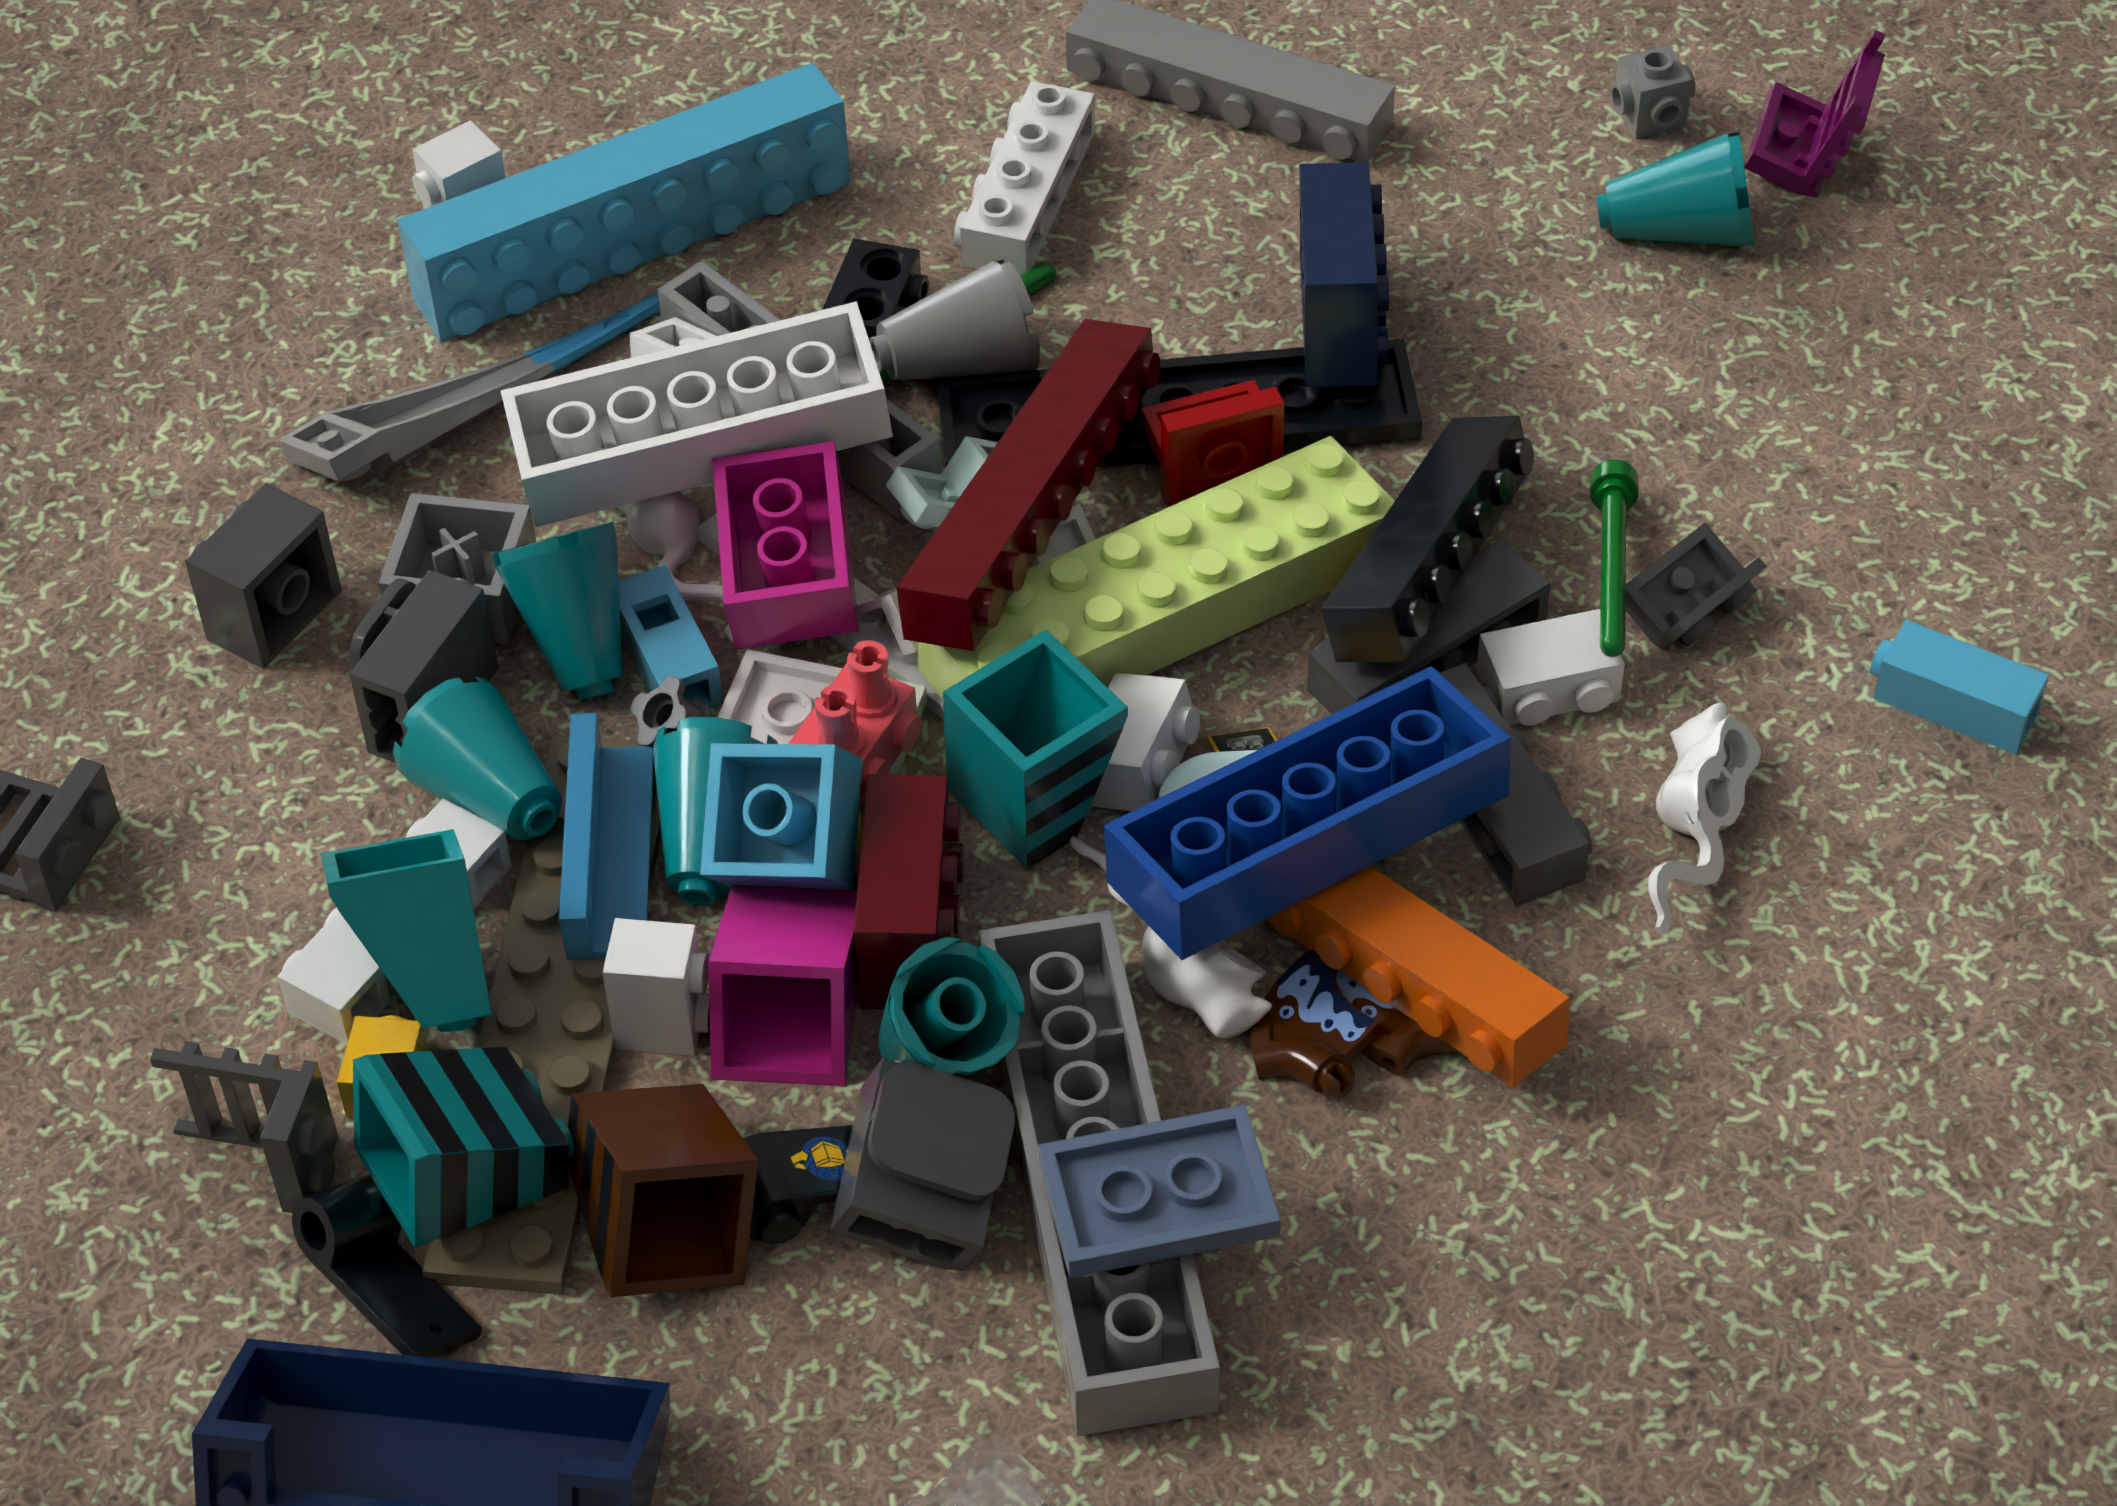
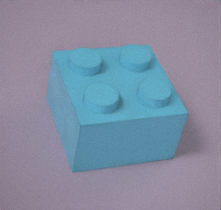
[700,743,863,890]

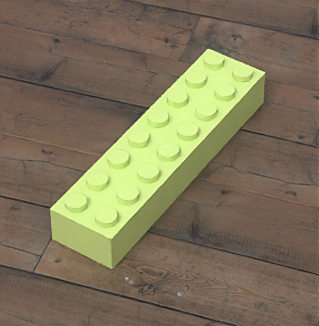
[918,436,1395,699]

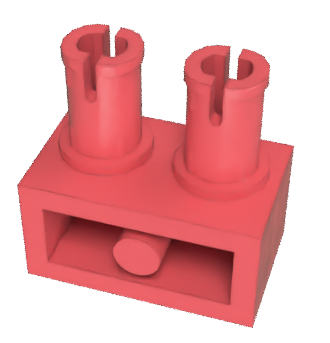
[788,640,922,810]

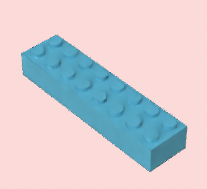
[397,63,850,342]

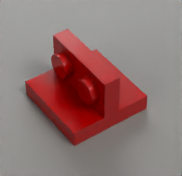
[1141,380,1284,508]

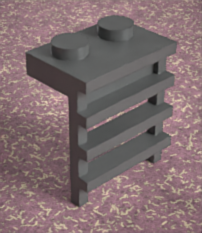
[0,757,120,912]
[150,1041,339,1213]

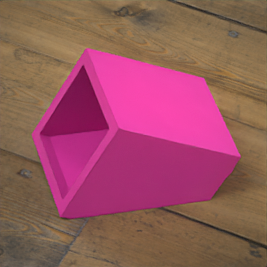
[708,885,859,1086]

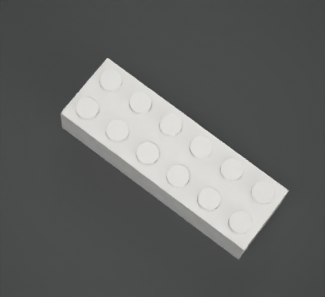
[501,301,893,527]

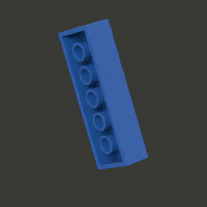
[1104,666,1511,960]

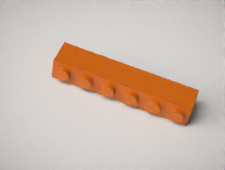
[1265,866,1570,1088]

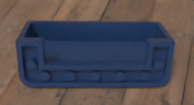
[192,1338,670,1506]

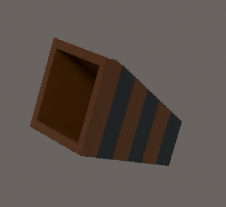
[568,1084,758,1298]

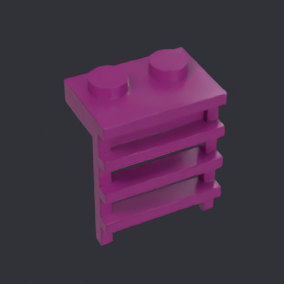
[1744,30,1885,198]

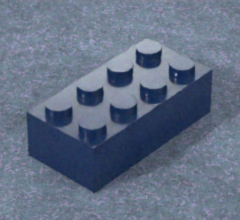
[1299,162,1389,387]

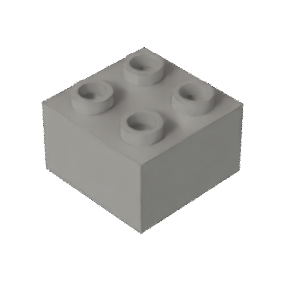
[378,493,536,645]

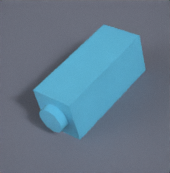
[619,565,723,708]
[1870,620,2049,755]

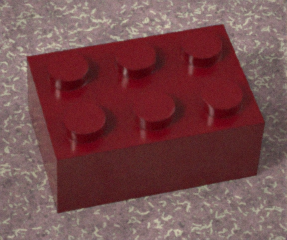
[854,774,963,1010]

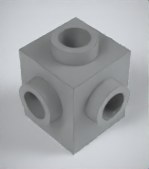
[1610,45,1696,139]

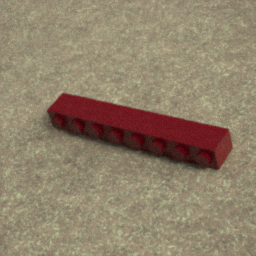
[896,319,1160,651]

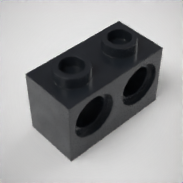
[822,238,929,339]

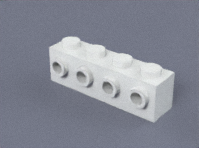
[954,81,1095,275]

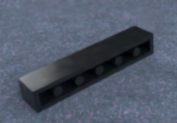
[1321,416,1534,662]

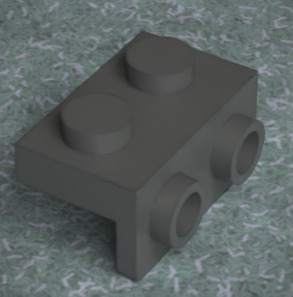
[1626,522,1767,651]

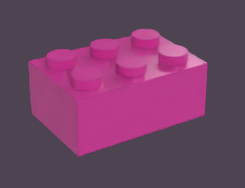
[712,441,859,650]

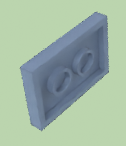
[1038,1104,1281,1278]

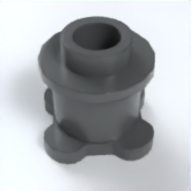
[630,676,714,748]

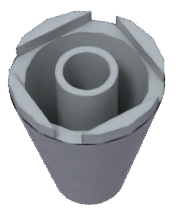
[869,259,1040,380]

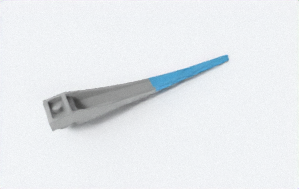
[278,292,660,481]

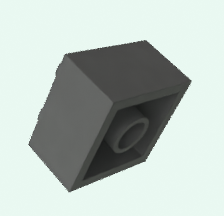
[185,483,342,669]

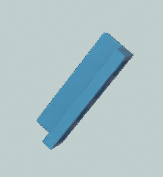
[559,713,654,960]

